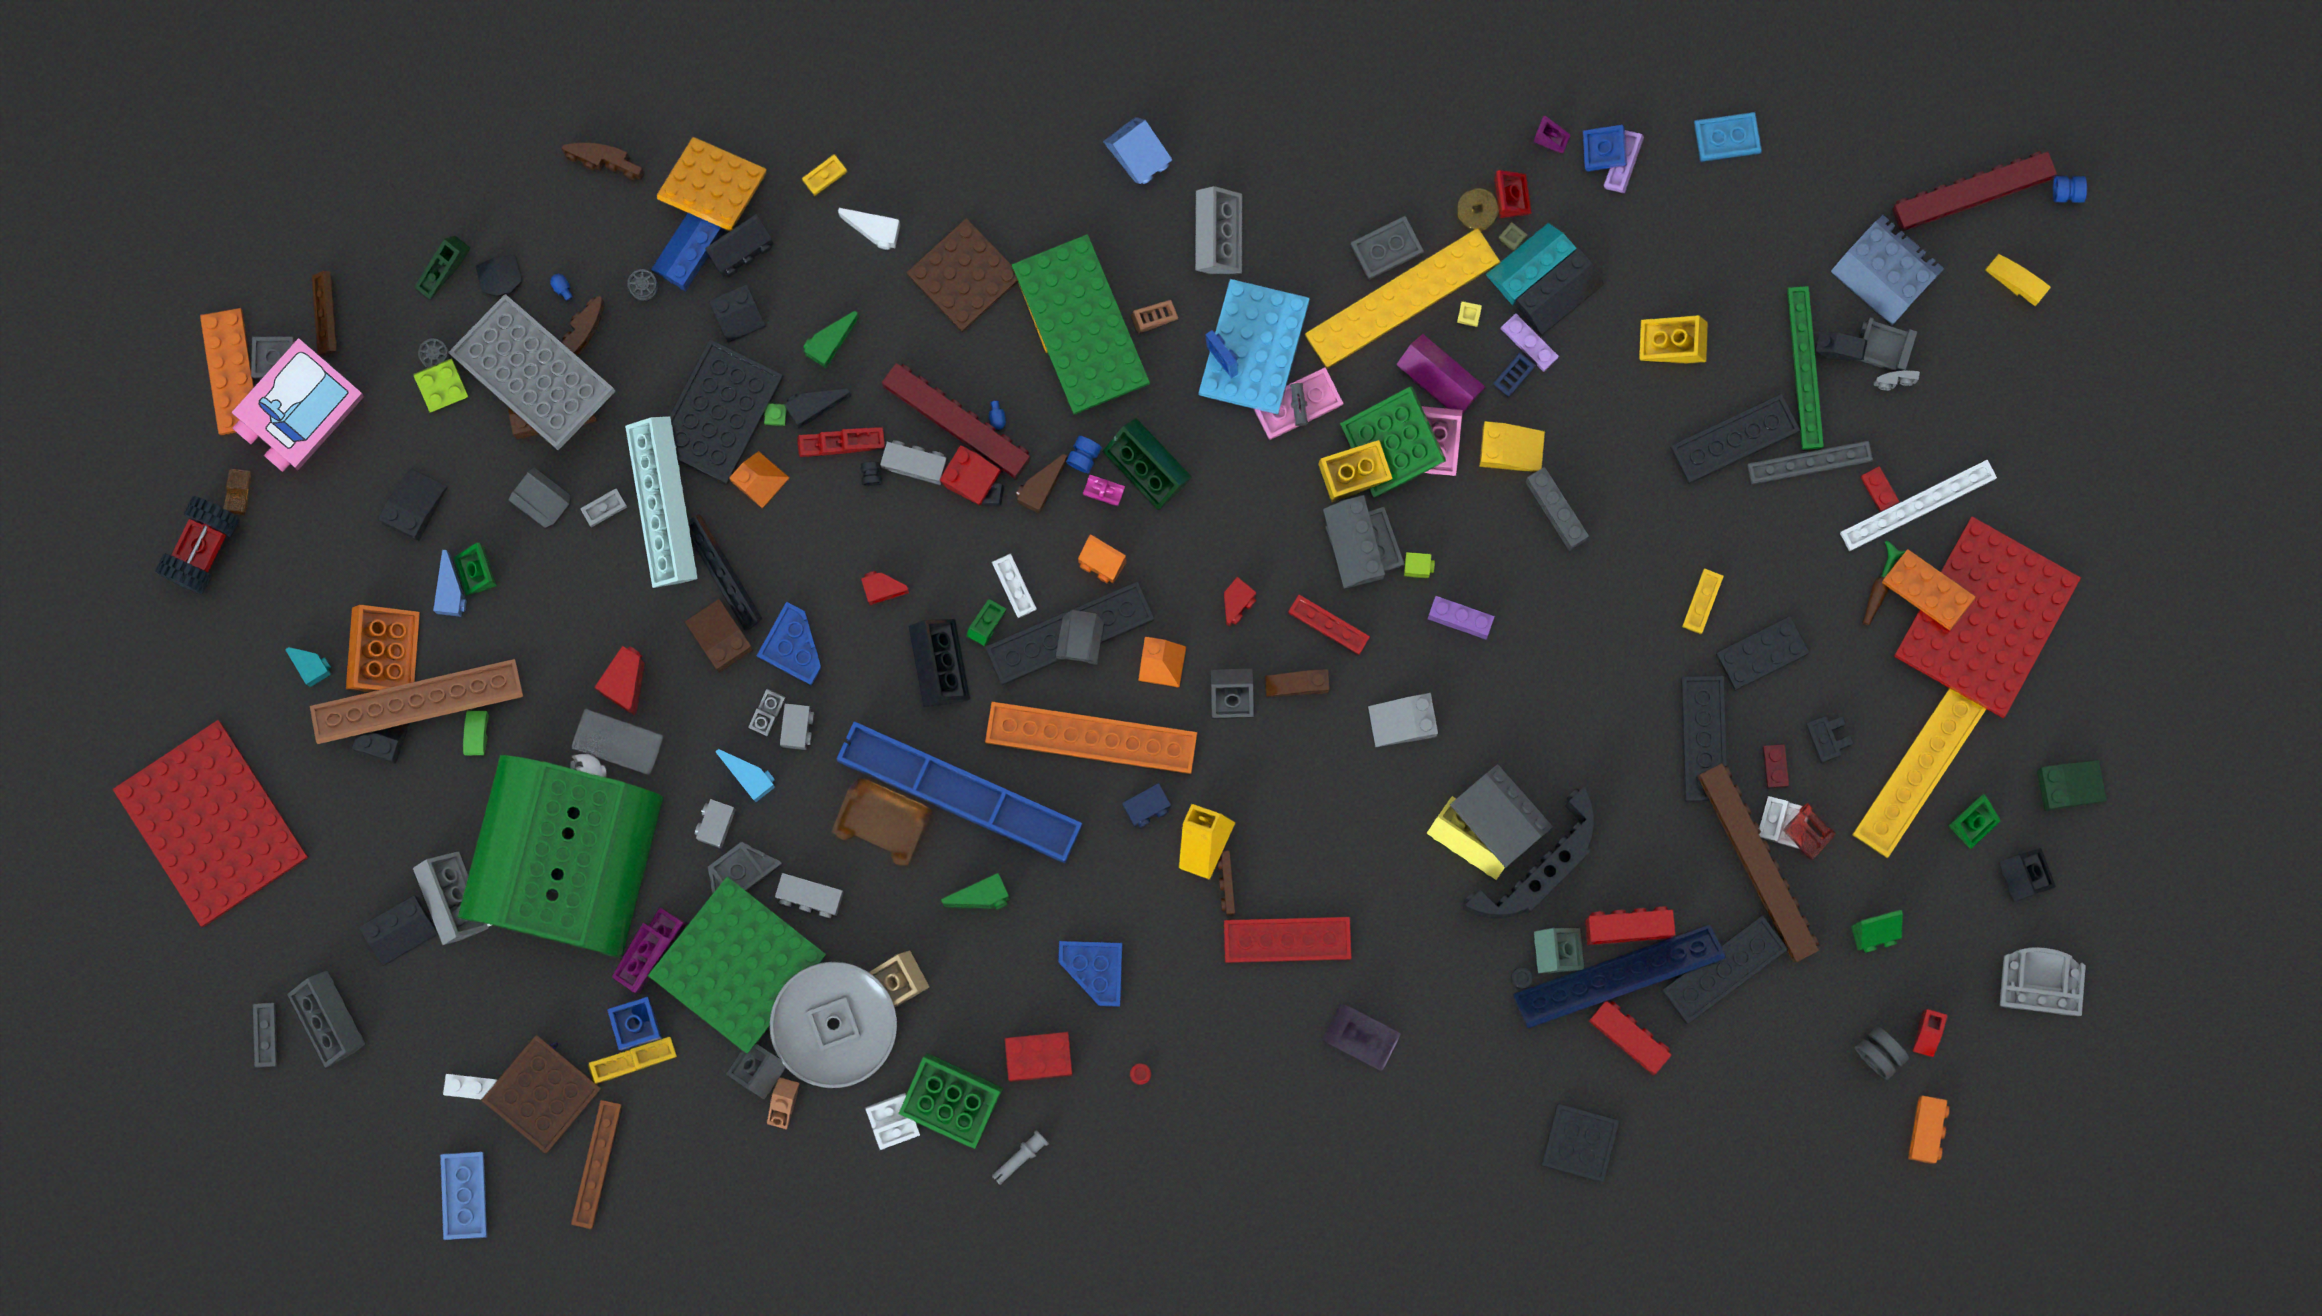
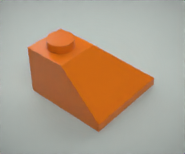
[730,451,790,509]
[1139,637,1186,687]

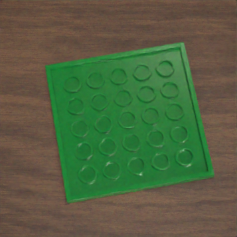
[648,877,826,1054]

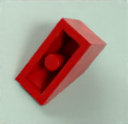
[861,571,909,605]

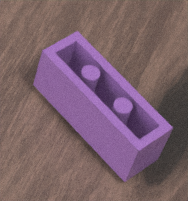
[1428,596,1495,639]

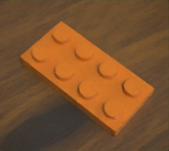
[1882,549,1976,631]

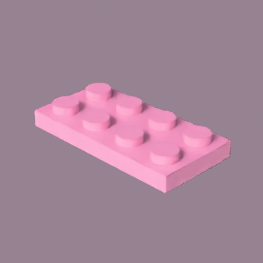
[1253,368,1343,440]

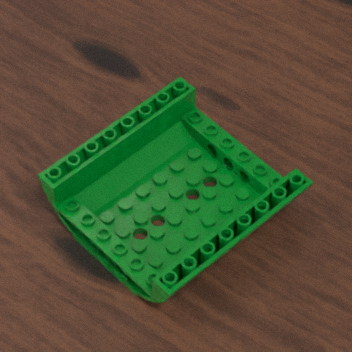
[458,755,663,959]

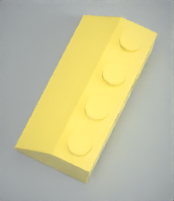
[1427,796,1505,880]

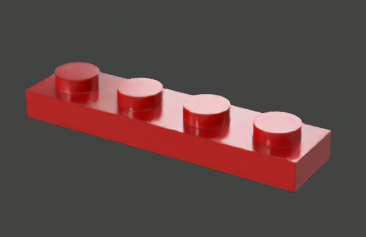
[1288,595,1370,655]

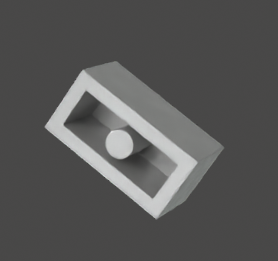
[780,704,814,750]
[695,799,736,849]

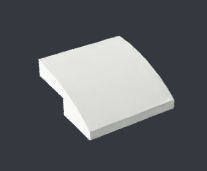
[1759,796,1811,849]
[865,1093,920,1150]

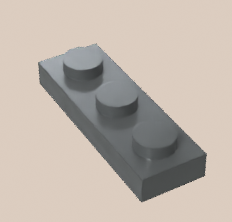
[253,1003,277,1068]

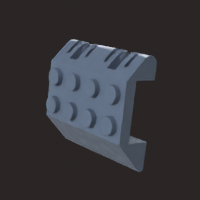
[1831,215,1944,326]

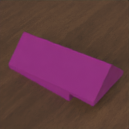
[1396,334,1485,415]
[612,907,688,993]

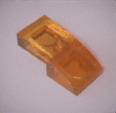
[223,469,251,515]

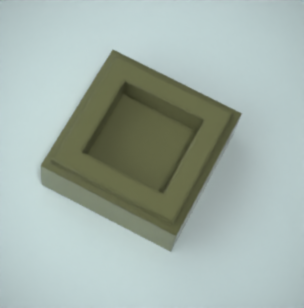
[1498,222,1527,251]

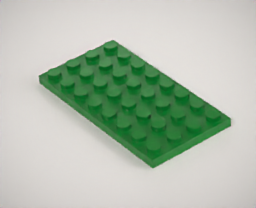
[1012,234,1150,415]

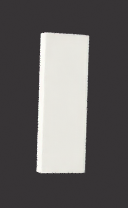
[992,553,1037,618]

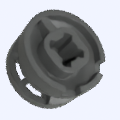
[628,269,658,301]
[418,339,450,368]

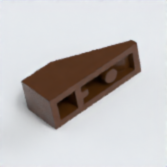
[1016,454,1068,514]
[1265,669,1329,697]

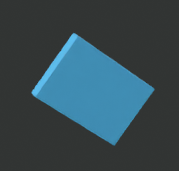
[1694,112,1762,162]

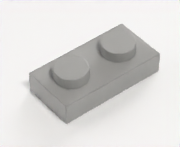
[580,489,627,528]

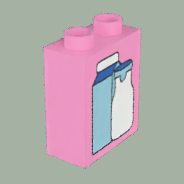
[232,338,364,472]

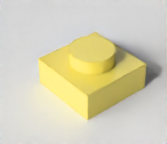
[1457,302,1482,327]

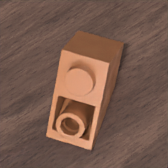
[767,1077,799,1130]

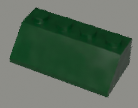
[1102,418,1192,510]

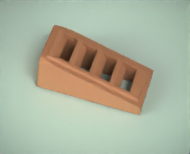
[1131,300,1178,334]

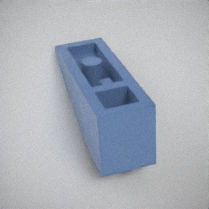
[433,550,467,617]

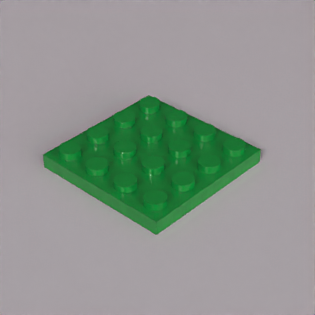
[1340,387,1446,497]

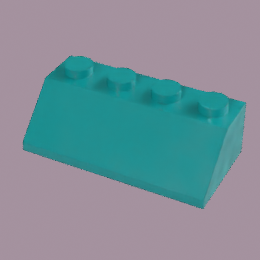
[1486,223,1577,306]

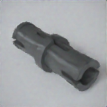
[1290,383,1308,426]

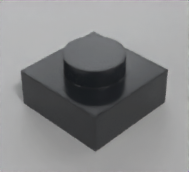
[981,483,1004,506]

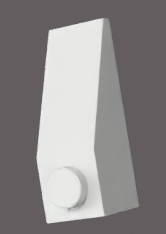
[838,208,900,249]

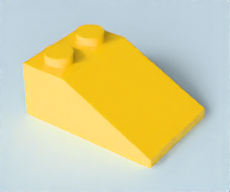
[1639,316,1708,363]
[1479,421,1545,472]
[1318,440,1392,502]

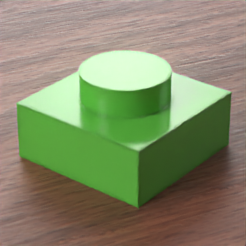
[764,404,787,426]

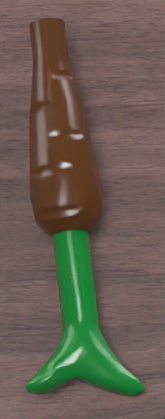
[1863,541,1906,625]

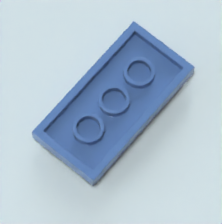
[440,1152,487,1240]

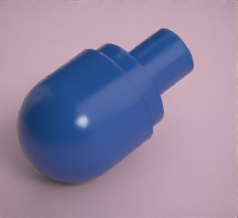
[550,274,573,301]
[989,401,1006,430]

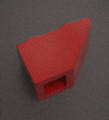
[1224,577,1257,627]
[1912,1009,1947,1057]

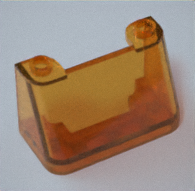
[832,778,932,866]

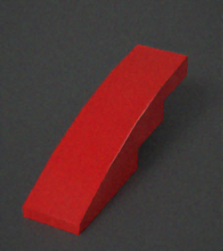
[797,427,885,457]

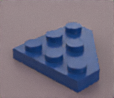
[756,602,822,686]
[1059,941,1122,1007]

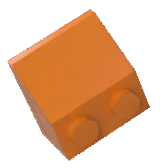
[1078,534,1126,584]

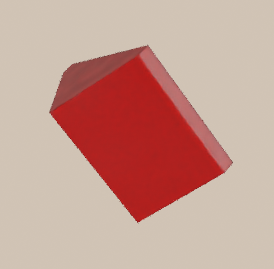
[1494,170,1531,218]

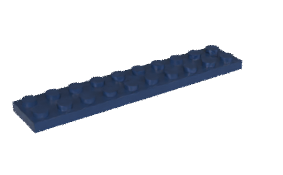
[1513,925,1726,1028]

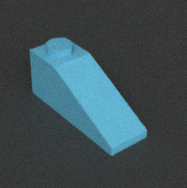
[715,749,775,802]

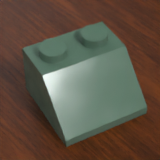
[1534,928,1584,973]

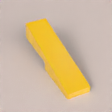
[588,1037,677,1084]

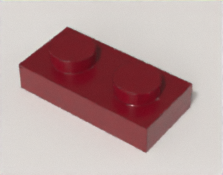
[1763,744,1789,788]

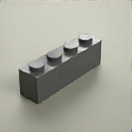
[1525,467,1589,551]

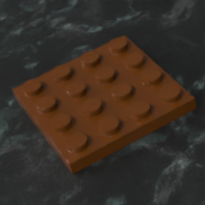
[906,218,1018,332]
[481,1035,601,1154]

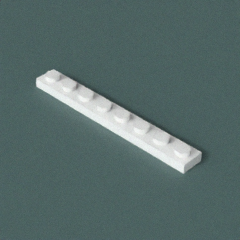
[1840,460,1997,552]

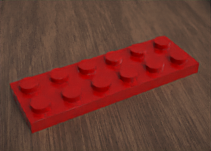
[1224,917,1351,963]

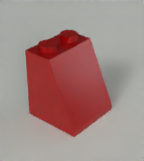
[594,646,645,715]

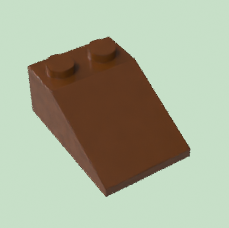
[685,599,753,673]

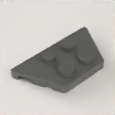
[708,842,782,893]

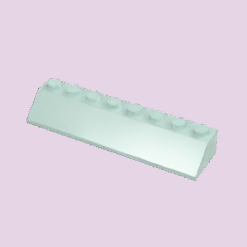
[626,416,697,588]

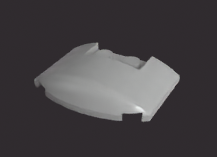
[2000,948,2086,1016]

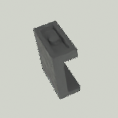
[1859,317,1917,372]

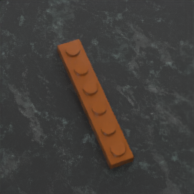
[571,1100,622,1229]

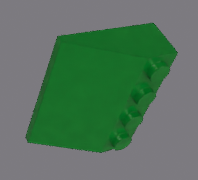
[898,1053,1003,1149]

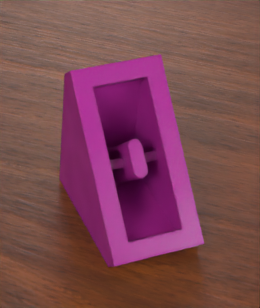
[1534,116,1571,153]

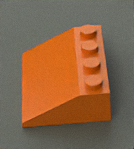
[346,605,420,692]

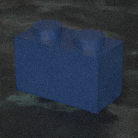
[1122,783,1171,828]

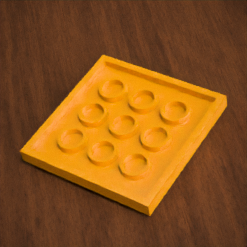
[657,137,767,231]

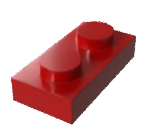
[1860,466,1899,512]

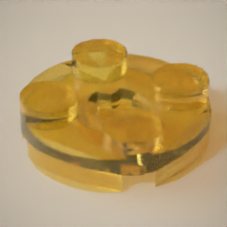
[1457,188,1499,230]

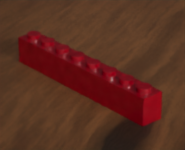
[1892,151,2057,232]
[882,363,1030,480]

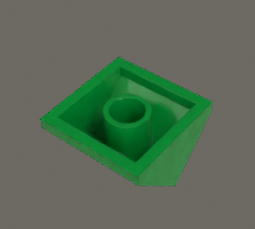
[454,542,497,596]
[1948,794,2001,849]

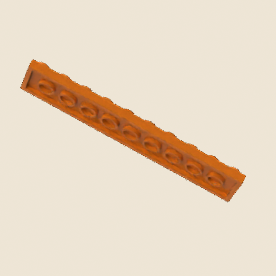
[985,702,1197,774]

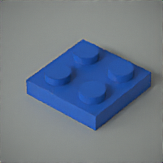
[1583,125,1627,171]
[1205,330,1239,379]

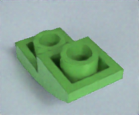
[463,711,489,755]

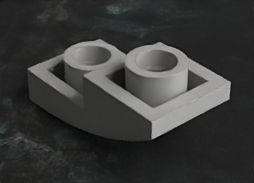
[1873,371,1920,391]
[748,689,786,736]

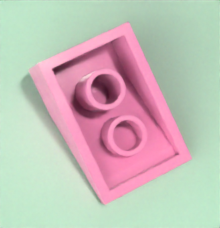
[1422,406,1463,476]

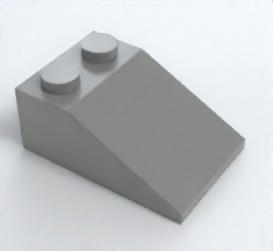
[1368,693,1438,747]

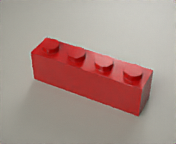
[1589,1001,1671,1075]

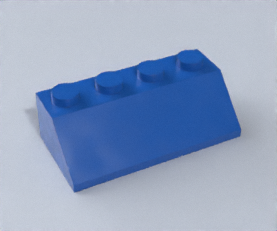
[651,213,726,291]

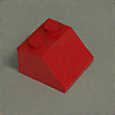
[939,445,1001,505]

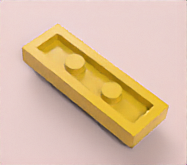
[1682,569,1724,634]

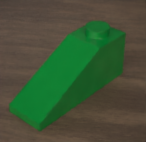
[804,311,859,368]

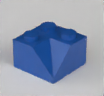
[607,997,662,1051]

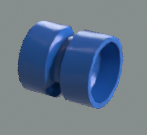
[2053,176,2087,203]
[1066,436,1102,474]

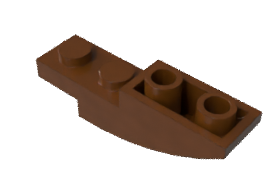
[562,143,644,180]
[561,296,605,356]

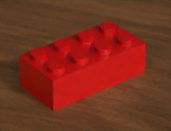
[1585,907,1675,945]

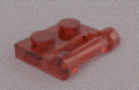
[1783,803,1836,860]

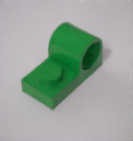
[966,599,1006,646]

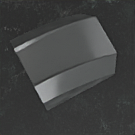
[509,467,570,528]
[1056,610,1104,665]

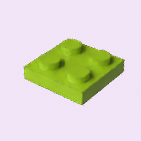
[413,358,468,412]

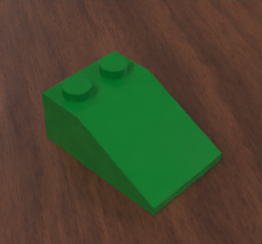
[941,873,1010,910]
[1851,910,1903,953]

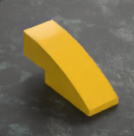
[1986,254,2051,306]

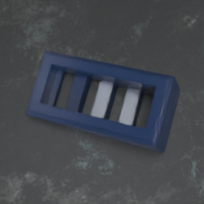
[1493,352,1536,397]

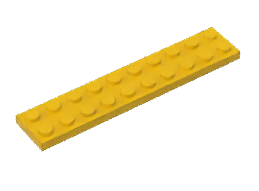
[1305,228,1500,369]
[1852,688,1986,858]

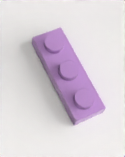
[1604,130,1644,193]
[1501,314,1559,372]

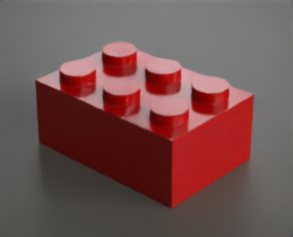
[1005,1032,1073,1082]

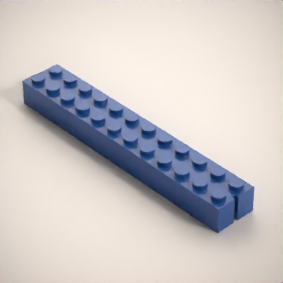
[837,722,1083,864]

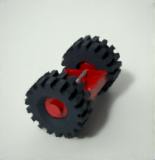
[155,496,240,595]

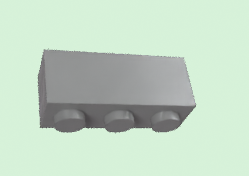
[880,440,948,485]
[775,873,844,918]

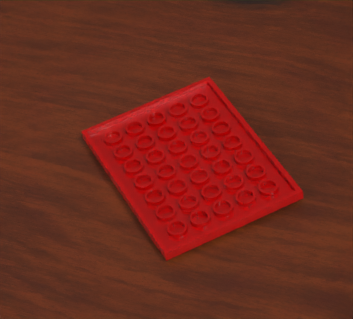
[1894,517,2081,718]
[113,720,309,927]

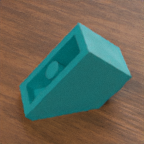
[285,647,331,687]

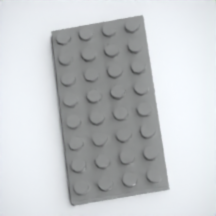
[448,294,615,450]

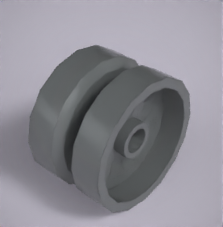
[1855,1026,1909,1080]

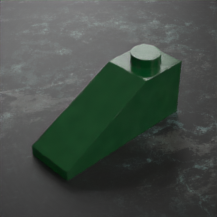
[414,236,470,299]

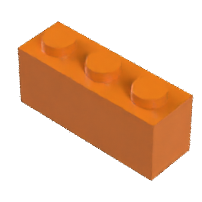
[1908,1096,1949,1164]

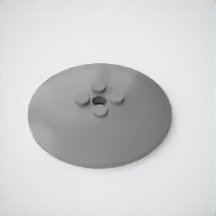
[770,962,897,1088]

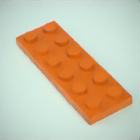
[200,308,254,435]

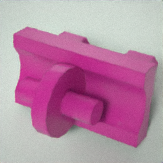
[1083,475,1125,506]

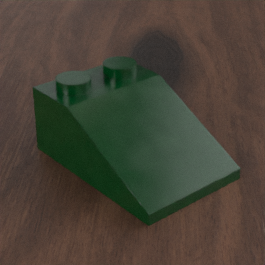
[2037,760,2107,811]

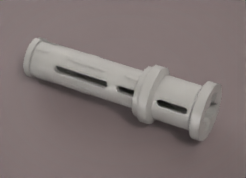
[992,1130,1049,1185]

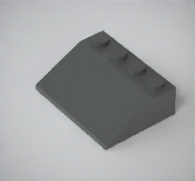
[1450,764,1553,868]

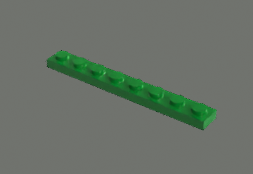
[1787,286,1824,450]

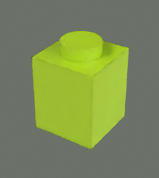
[1404,552,1435,578]

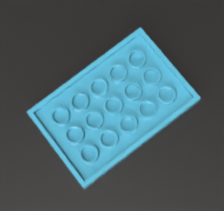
[1199,279,1310,414]

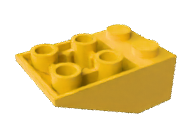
[1179,804,1235,880]

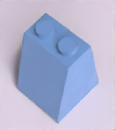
[1103,117,1172,184]

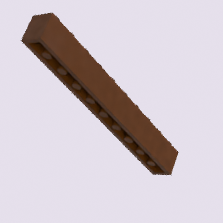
[1697,764,1819,963]

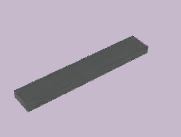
[1747,441,1873,485]

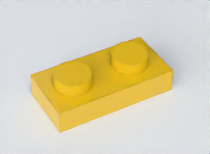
[802,154,847,196]

